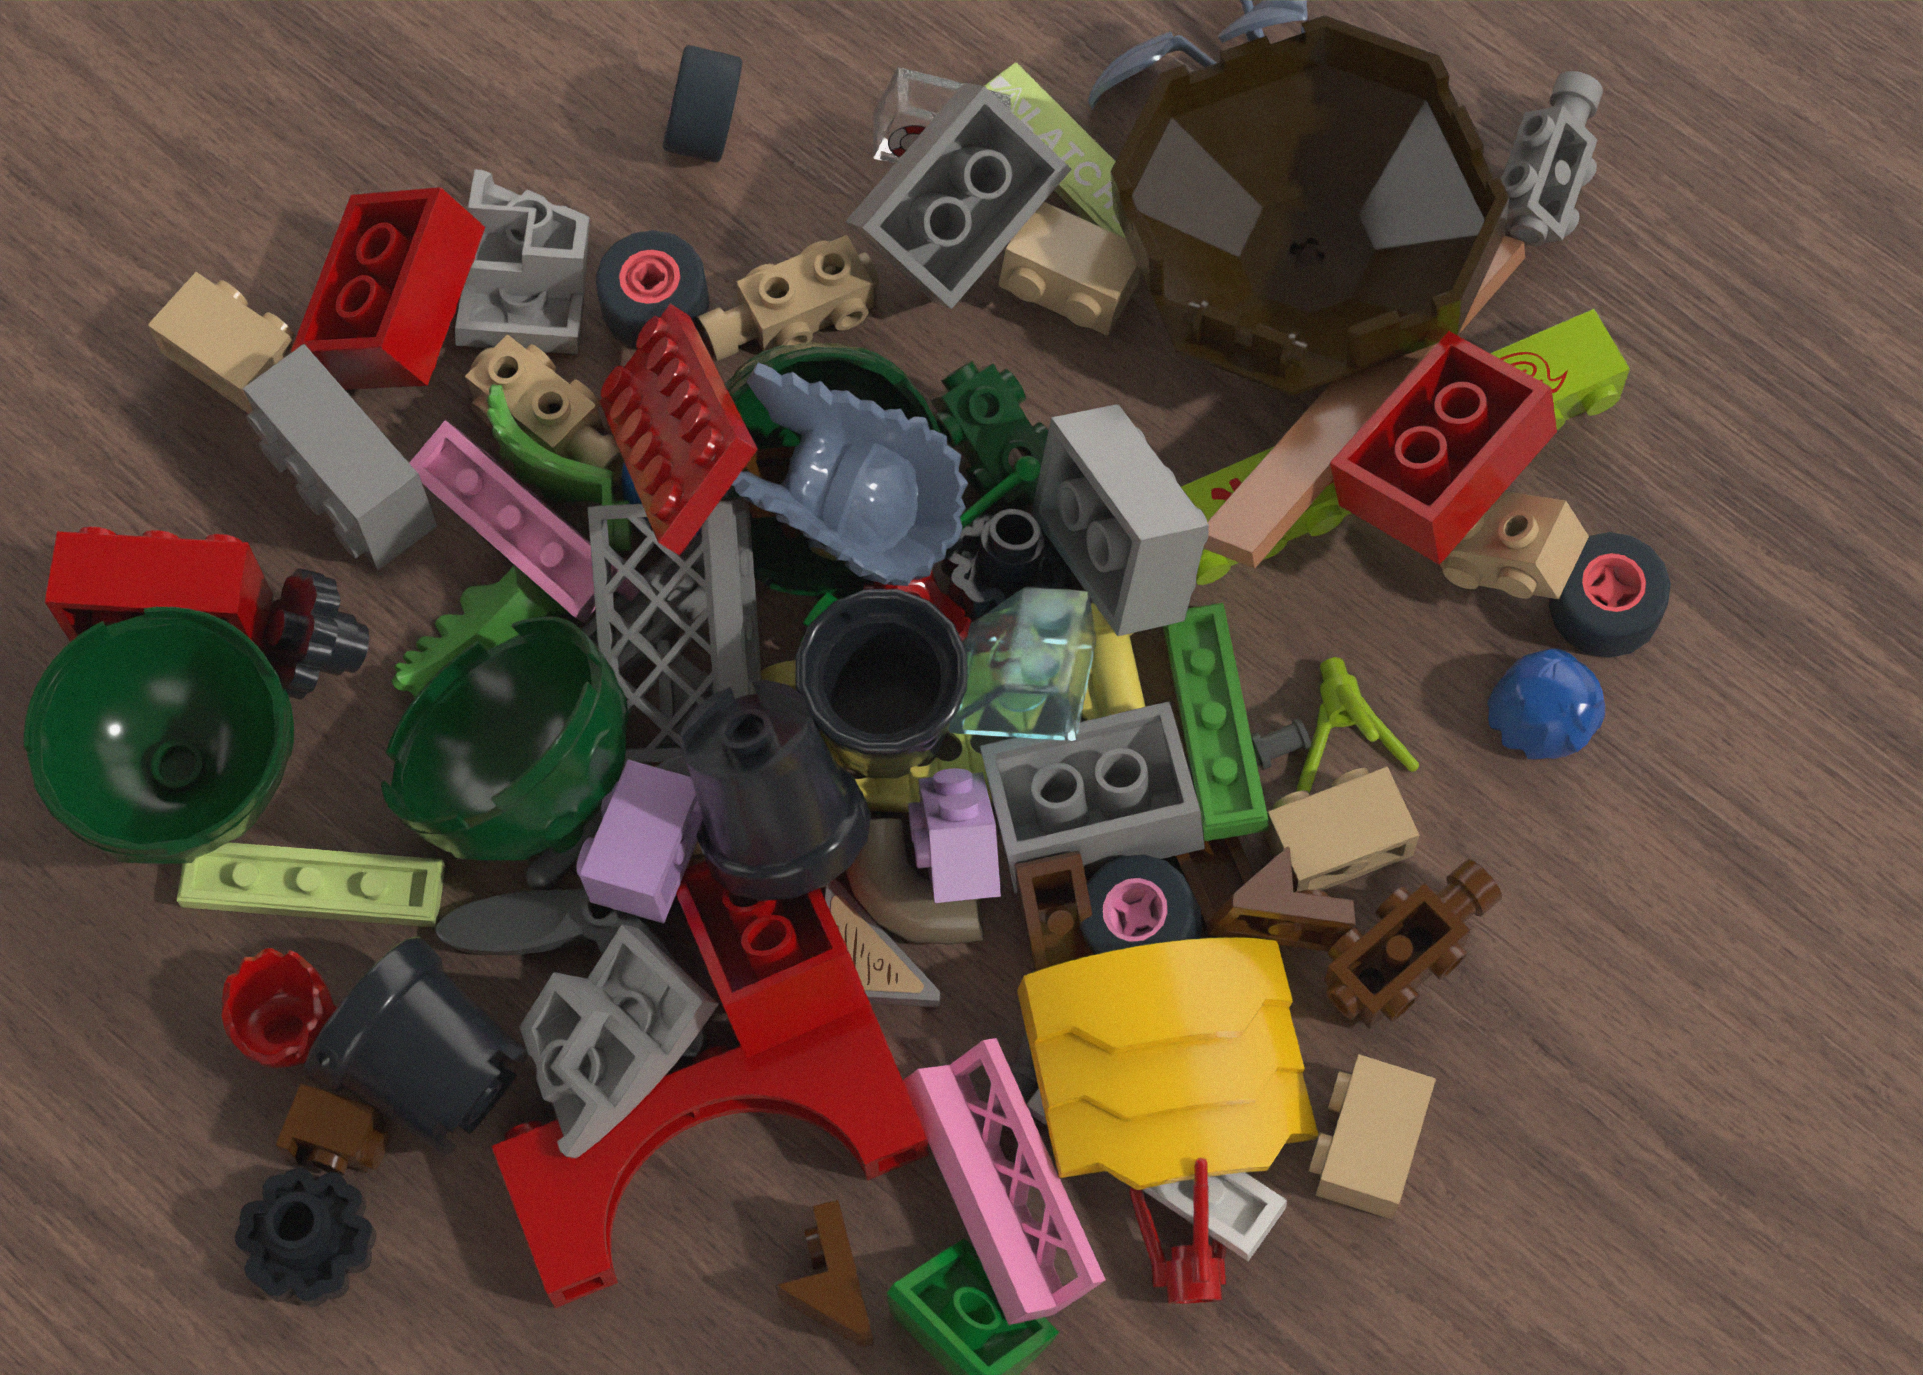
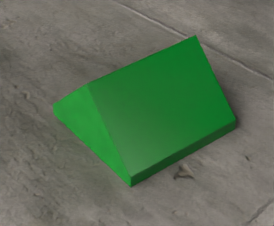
[887,1238,1060,1375]

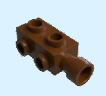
[1324,859,1502,1029]

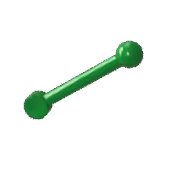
[960,456,1041,530]

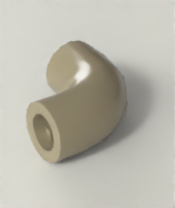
[845,819,984,945]

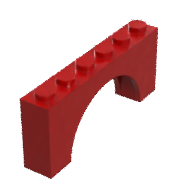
[491,999,929,1308]

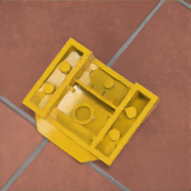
[1017,938,1318,1190]

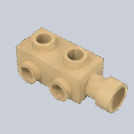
[696,235,880,362]
[465,334,624,483]

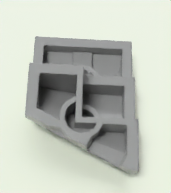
[455,169,589,354]
[520,925,719,1158]

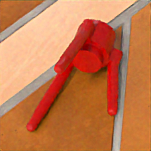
[1129,1157,1226,1304]

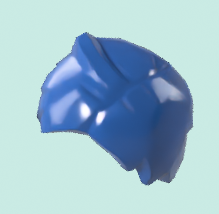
[1487,649,1605,760]

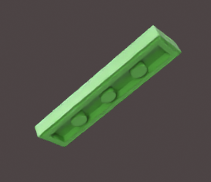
[1162,603,1269,841]

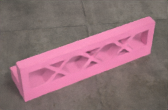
[409,420,641,623]
[903,1038,1106,1325]

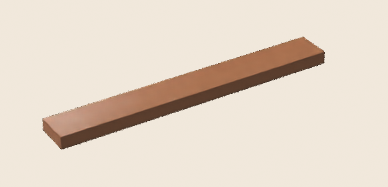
[1203,235,1525,569]

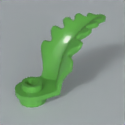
[487,385,632,551]
[391,565,569,698]

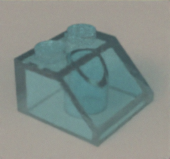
[948,587,1096,741]

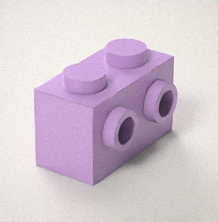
[577,760,703,923]
[908,768,1001,903]

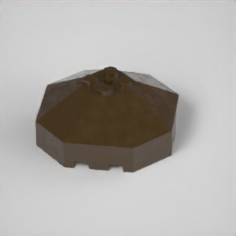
[1111,15,1509,396]

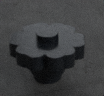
[941,508,1071,627]
[263,568,369,700]
[235,1167,377,1307]

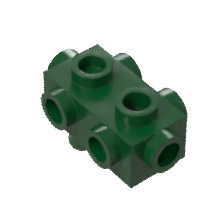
[930,361,1049,508]

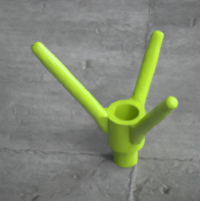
[1296,657,1419,793]

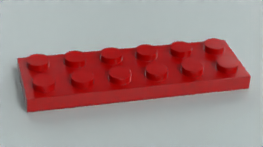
[599,304,758,556]

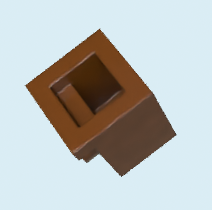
[275,1083,389,1176]

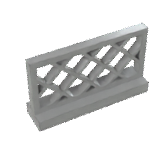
[588,497,762,763]

